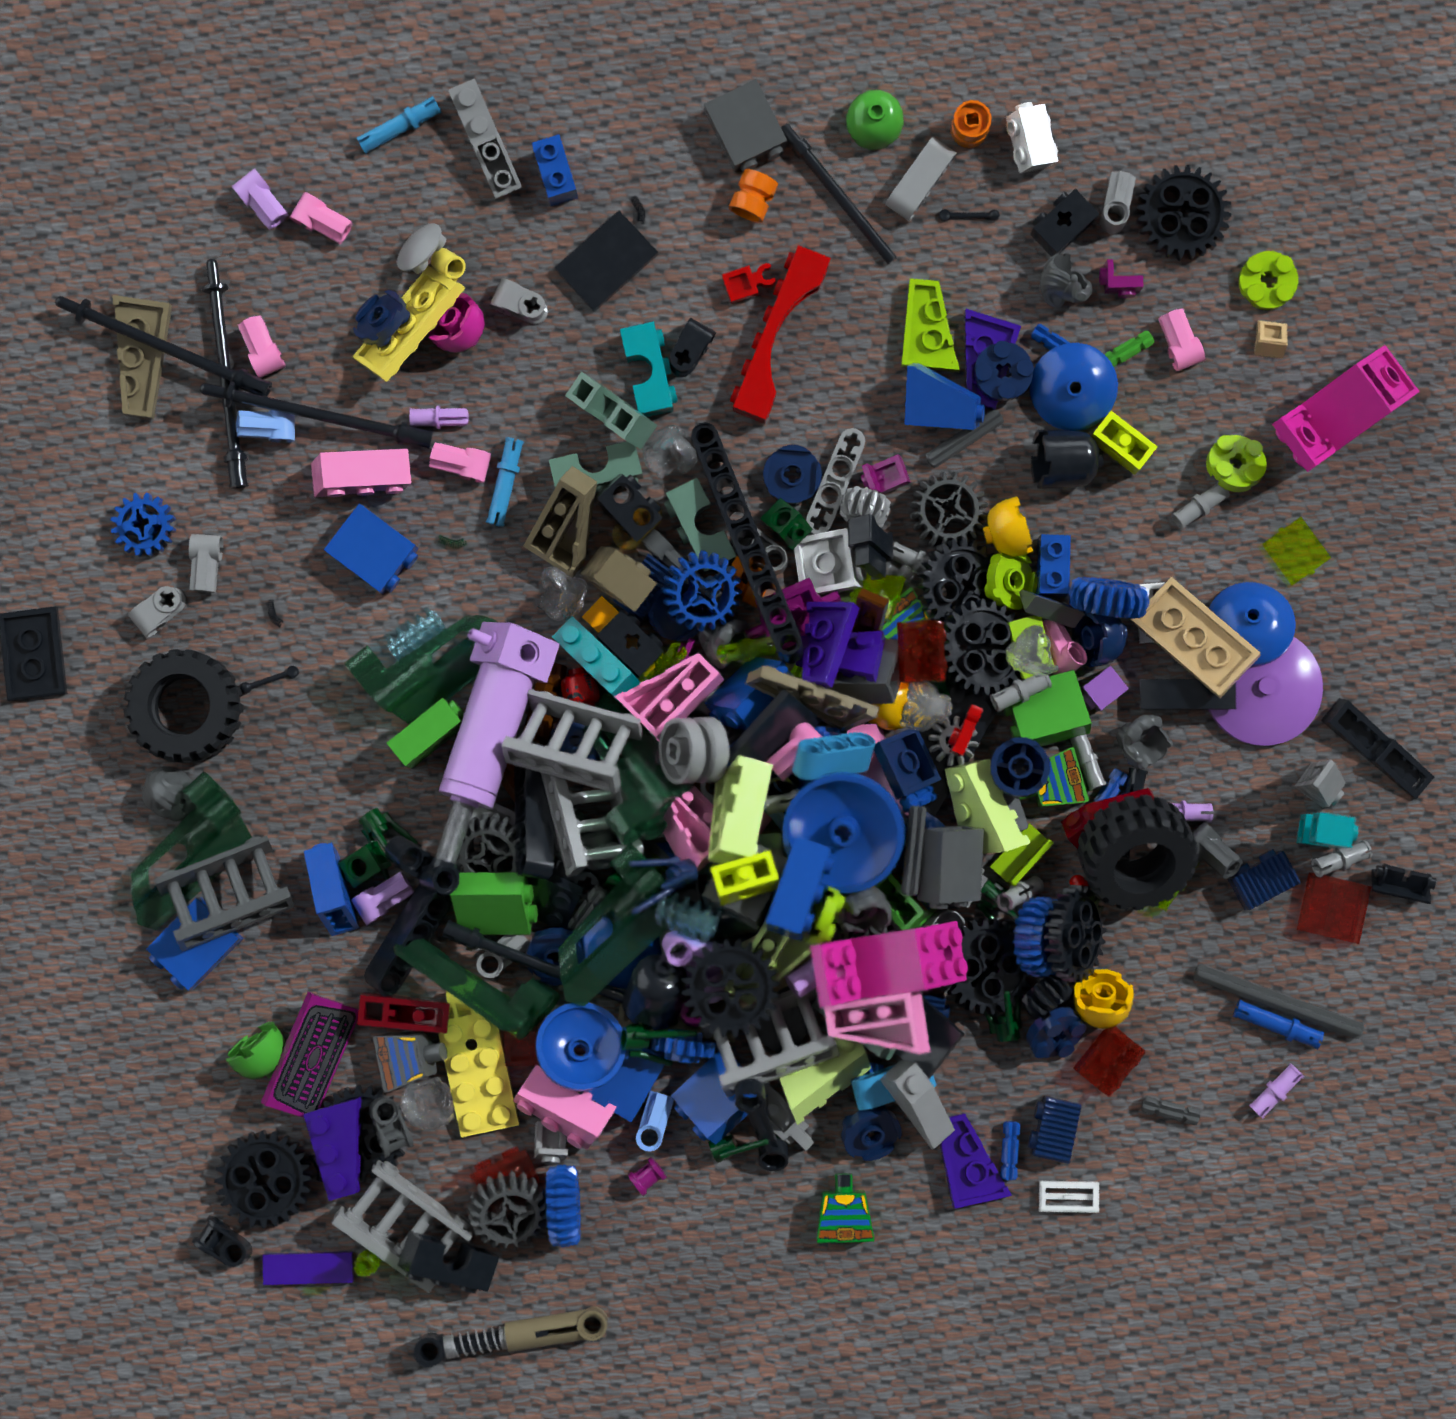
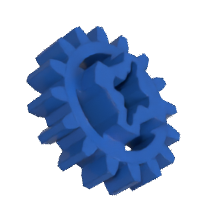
[110,493,176,557]
[650,1028,716,1063]

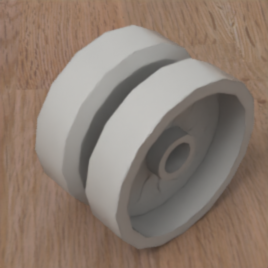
[659,717,729,784]

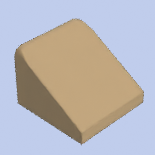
[1254,320,1288,358]

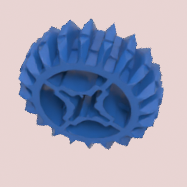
[662,550,742,631]
[1068,577,1150,619]
[1012,897,1058,977]
[546,1165,581,1247]

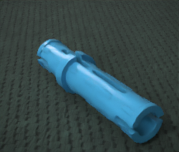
[356,96,442,154]
[485,437,524,527]

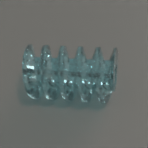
[385,607,452,668]
[655,892,723,944]

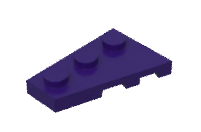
[965,308,1021,410]
[802,602,860,688]
[795,631,886,683]
[303,1097,361,1201]
[940,1113,1012,1209]

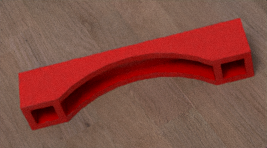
[730,245,831,424]

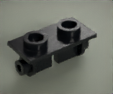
[1371,863,1436,904]

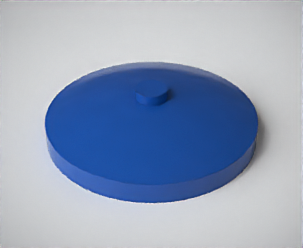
[782,772,905,893]

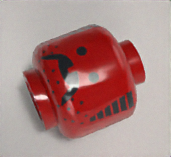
[560,668,601,707]

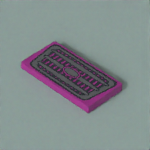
[261,992,359,1118]

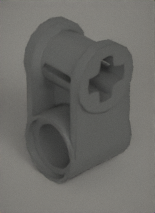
[369,1097,414,1158]

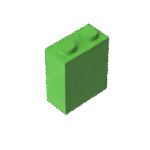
[1003,670,1092,746]
[387,698,465,769]
[450,872,538,935]

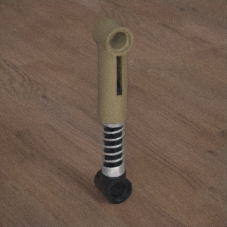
[414,1306,608,1368]

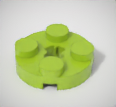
[1238,251,1298,310]
[1206,435,1267,492]
[984,553,1037,610]
[805,886,845,946]

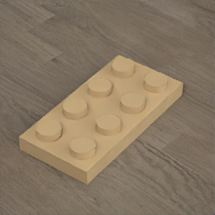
[1131,577,1261,698]

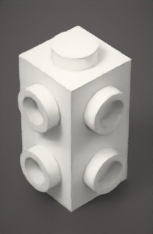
[1006,102,1058,173]

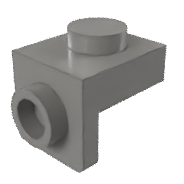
[534,1121,568,1165]

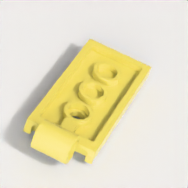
[352,248,466,382]
[438,985,520,1138]

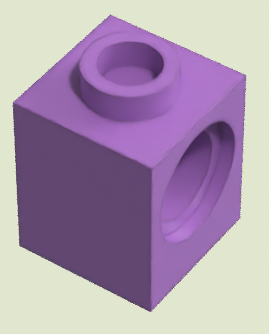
[1080,665,1129,712]

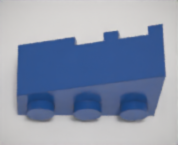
[766,836,835,942]

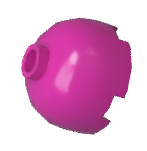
[428,293,485,353]

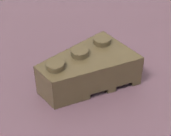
[523,466,597,578]
[579,546,657,612]

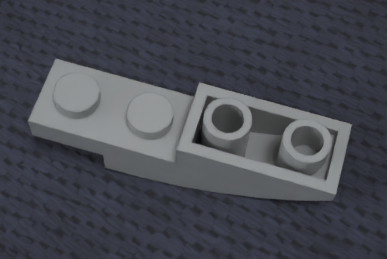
[448,78,522,199]

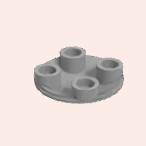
[397,223,446,274]

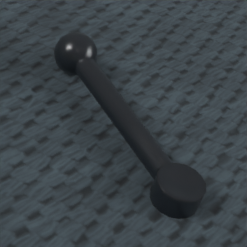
[939,209,1000,222]
[240,666,299,694]

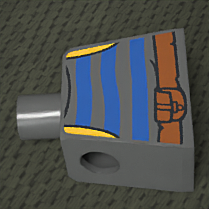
[373,1032,447,1093]

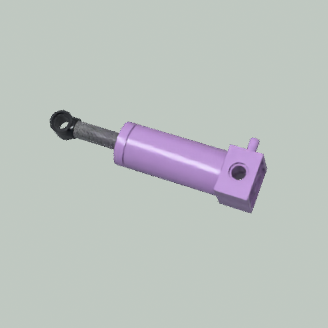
[419,622,560,895]

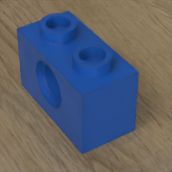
[532,134,578,206]
[1036,534,1071,598]

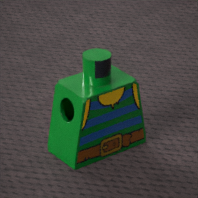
[816,1173,874,1243]

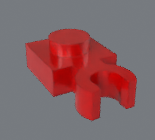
[722,263,776,304]
[948,704,983,757]

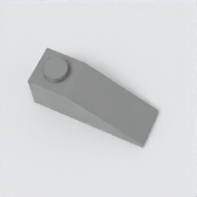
[1294,759,1346,808]
[880,1060,955,1149]

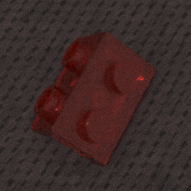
[897,619,947,683]
[1073,1026,1146,1097]
[470,1146,540,1186]

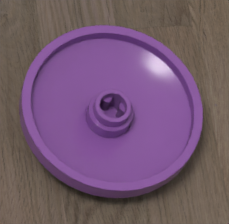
[1209,637,1323,746]

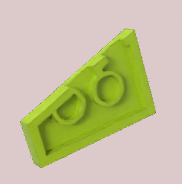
[901,278,960,372]

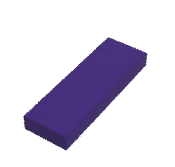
[263,1251,354,1285]

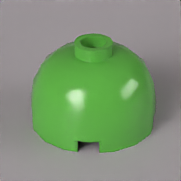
[846,90,904,150]
[226,1022,286,1079]

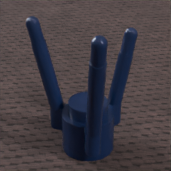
[629,856,698,915]

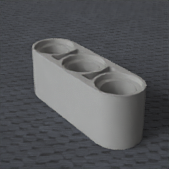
[885,137,957,221]

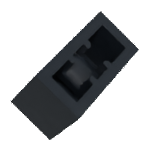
[1030,188,1100,257]
[597,610,664,680]

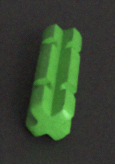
[1104,330,1154,367]

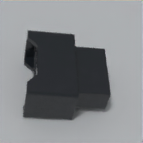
[848,514,893,581]

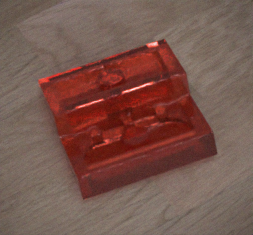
[1296,872,1372,944]

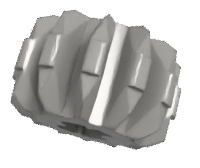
[839,486,891,527]
[928,716,979,766]

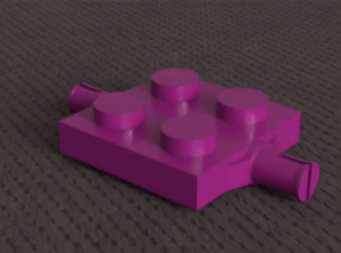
[745,578,842,653]

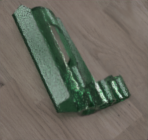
[344,615,497,724]
[583,693,694,845]
[131,771,253,930]
[558,843,681,1006]
[393,939,561,1039]

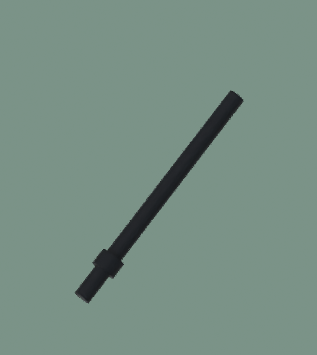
[781,123,897,265]

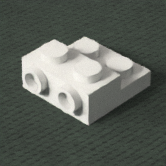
[794,528,867,594]

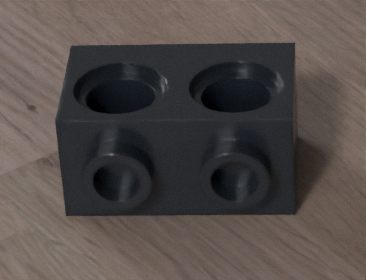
[595,474,663,542]

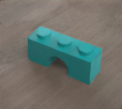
[620,321,678,417]
[552,616,641,703]
[1296,812,1359,849]

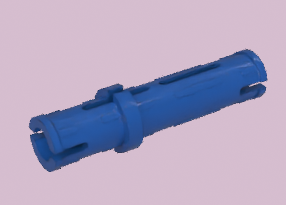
[1233,999,1324,1050]

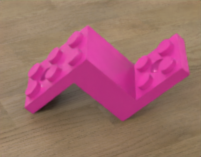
[1272,345,1420,472]
[810,921,967,1008]

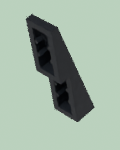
[1321,698,1434,799]

